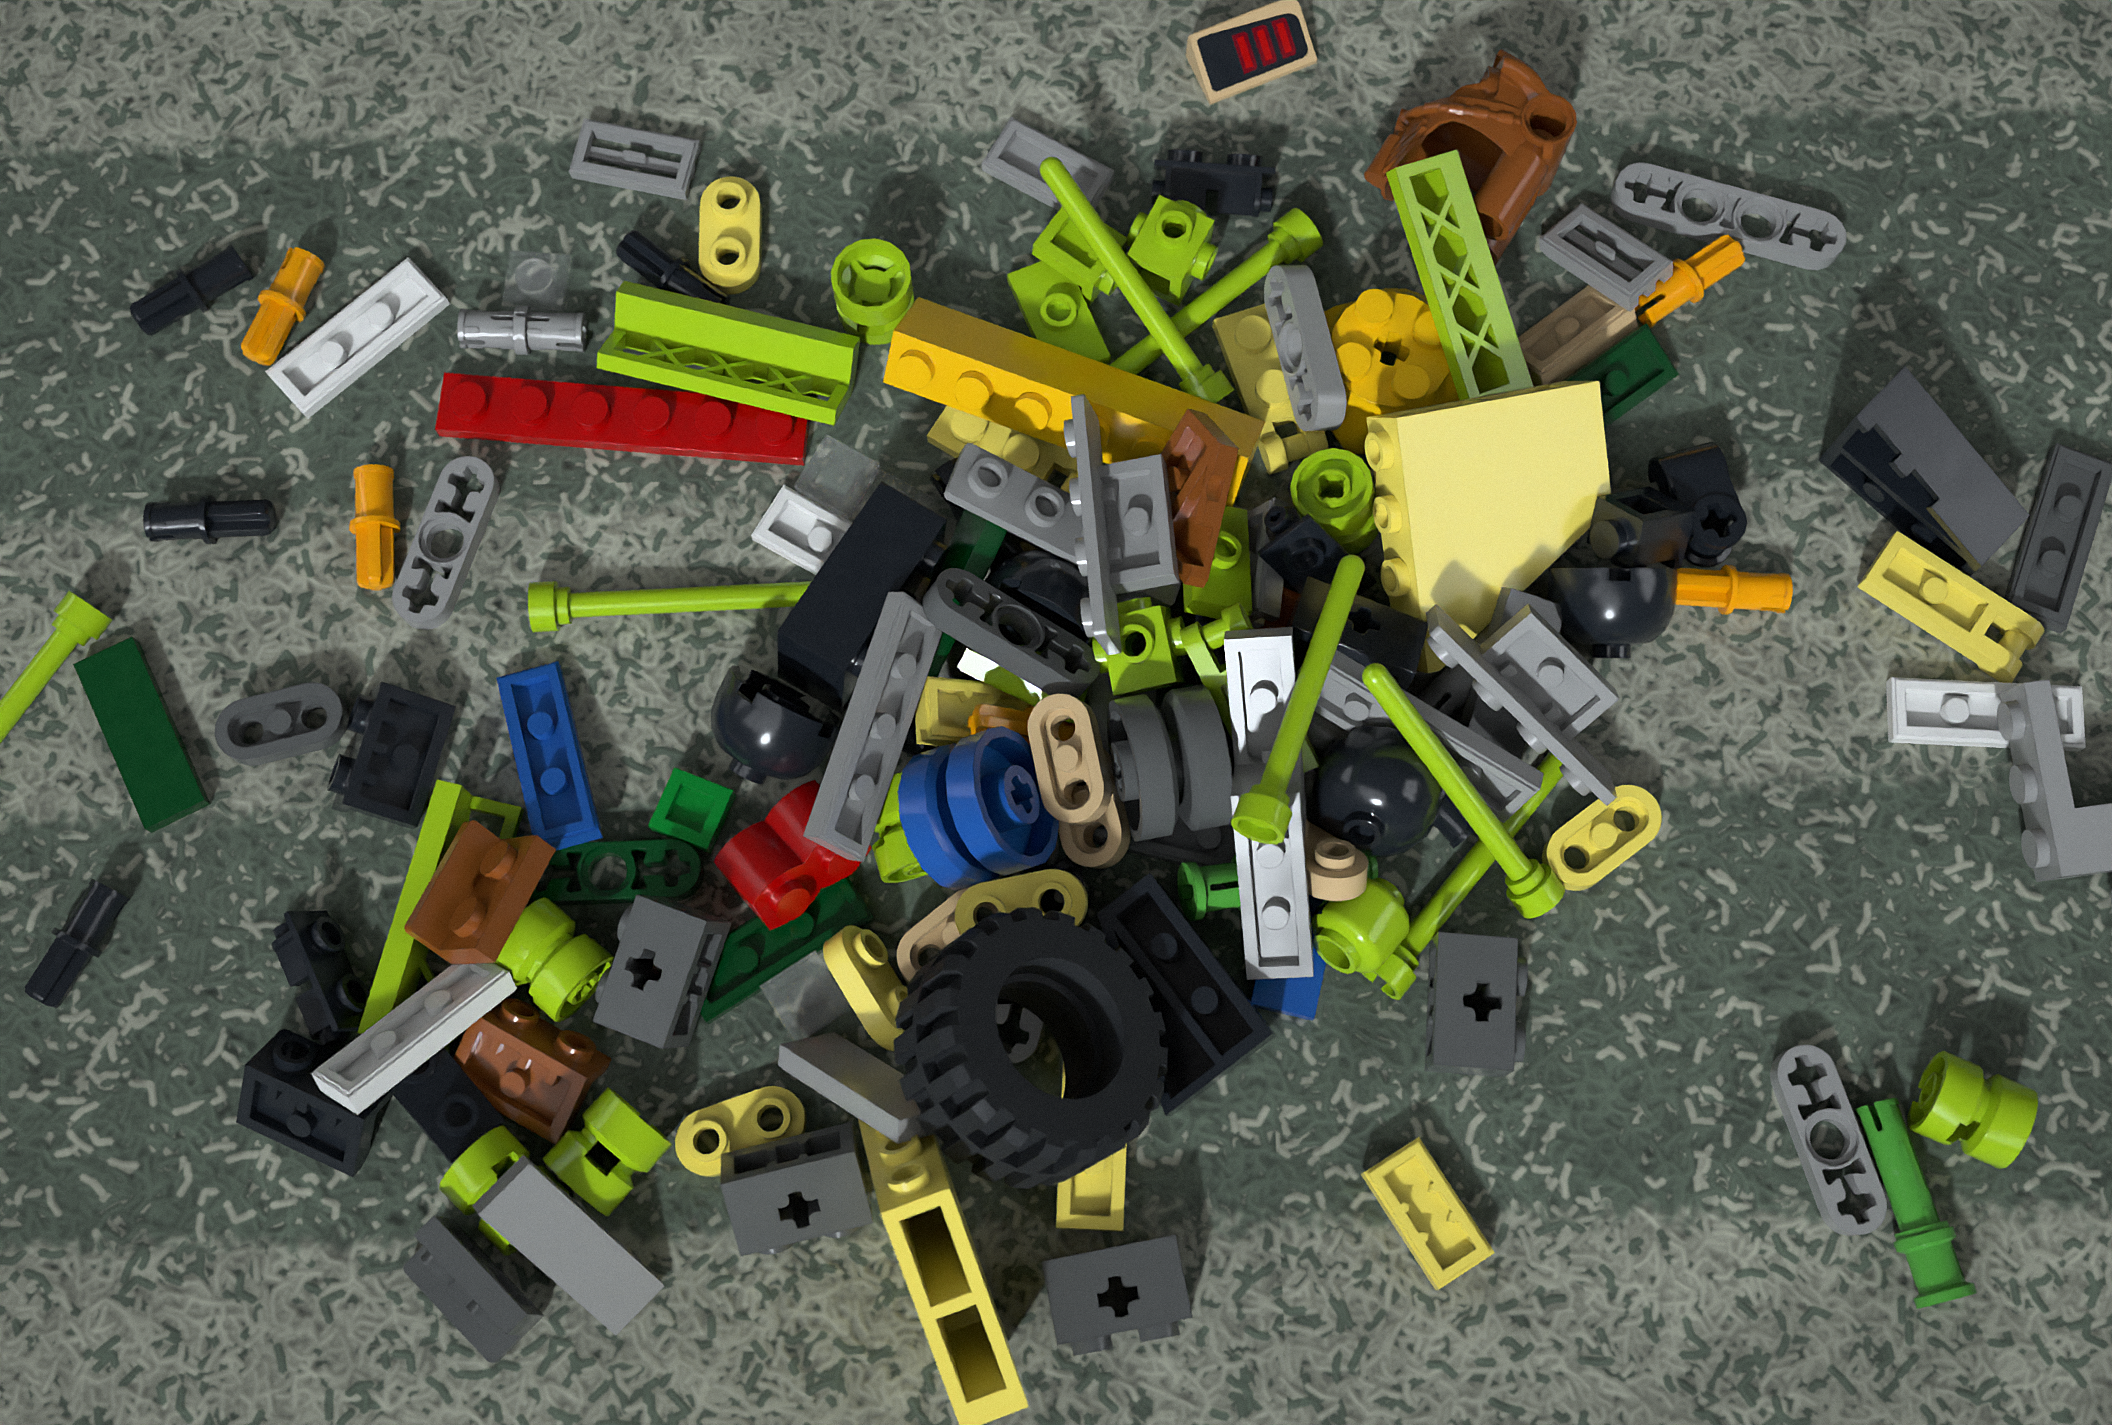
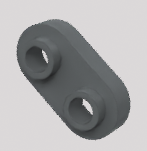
[215,682,349,766]

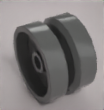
[1107,684,1233,842]

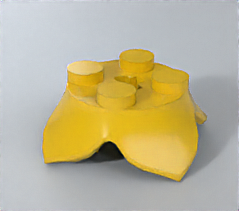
[1324,288,1459,454]

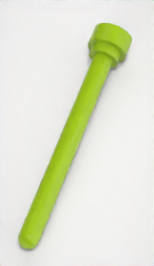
[1039,157,1234,403]
[1110,208,1323,375]
[1231,555,1365,844]
[528,581,812,632]
[0,590,113,744]
[1362,663,1565,919]
[1362,752,1563,1000]

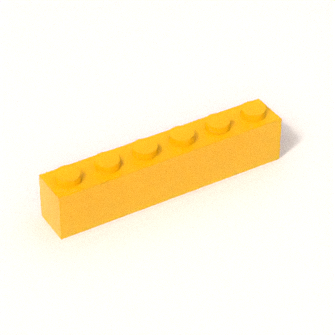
[883,297,1265,507]

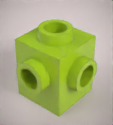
[1127,195,1218,306]
[1092,597,1188,697]

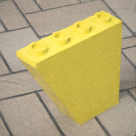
[1365,381,1611,673]
[858,1119,1029,1425]

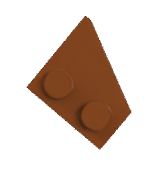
[1160,408,1239,588]

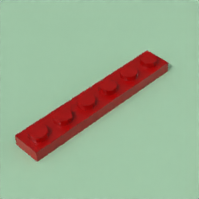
[435,372,810,466]

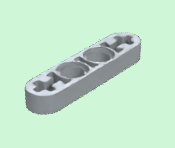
[1611,162,1846,270]

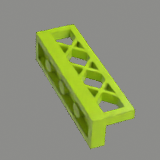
[1386,150,1533,400]
[597,281,860,426]
[357,779,524,1054]

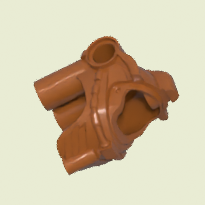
[1364,49,1577,266]

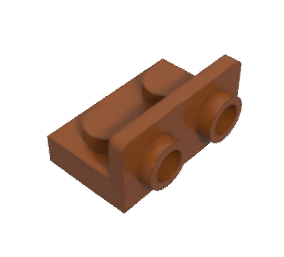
[405,820,556,965]
[453,998,611,1145]

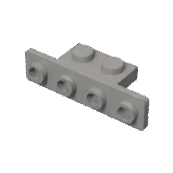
[1064,394,1179,655]
[944,443,1182,608]
[1426,603,1619,806]

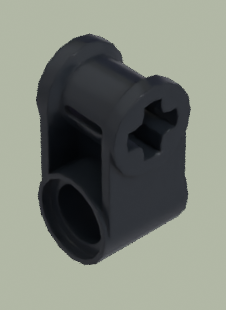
[1648,442,1747,568]

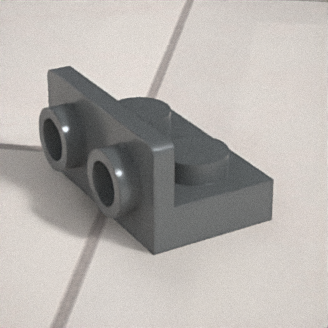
[403,1215,544,1363]

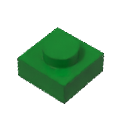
[648,767,736,854]

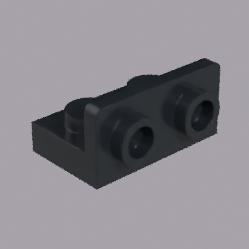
[327,682,456,829]
[236,1029,393,1177]

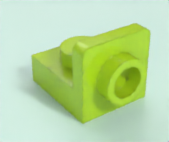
[1032,207,1128,306]

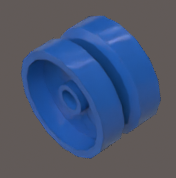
[898,726,1059,891]

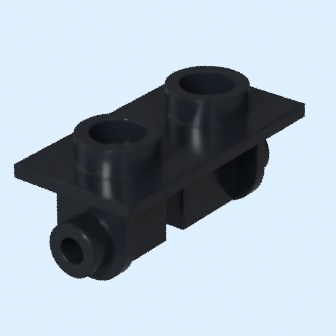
[1151,149,1276,218]
[1257,505,1377,595]
[271,910,370,1048]
[389,1047,505,1164]

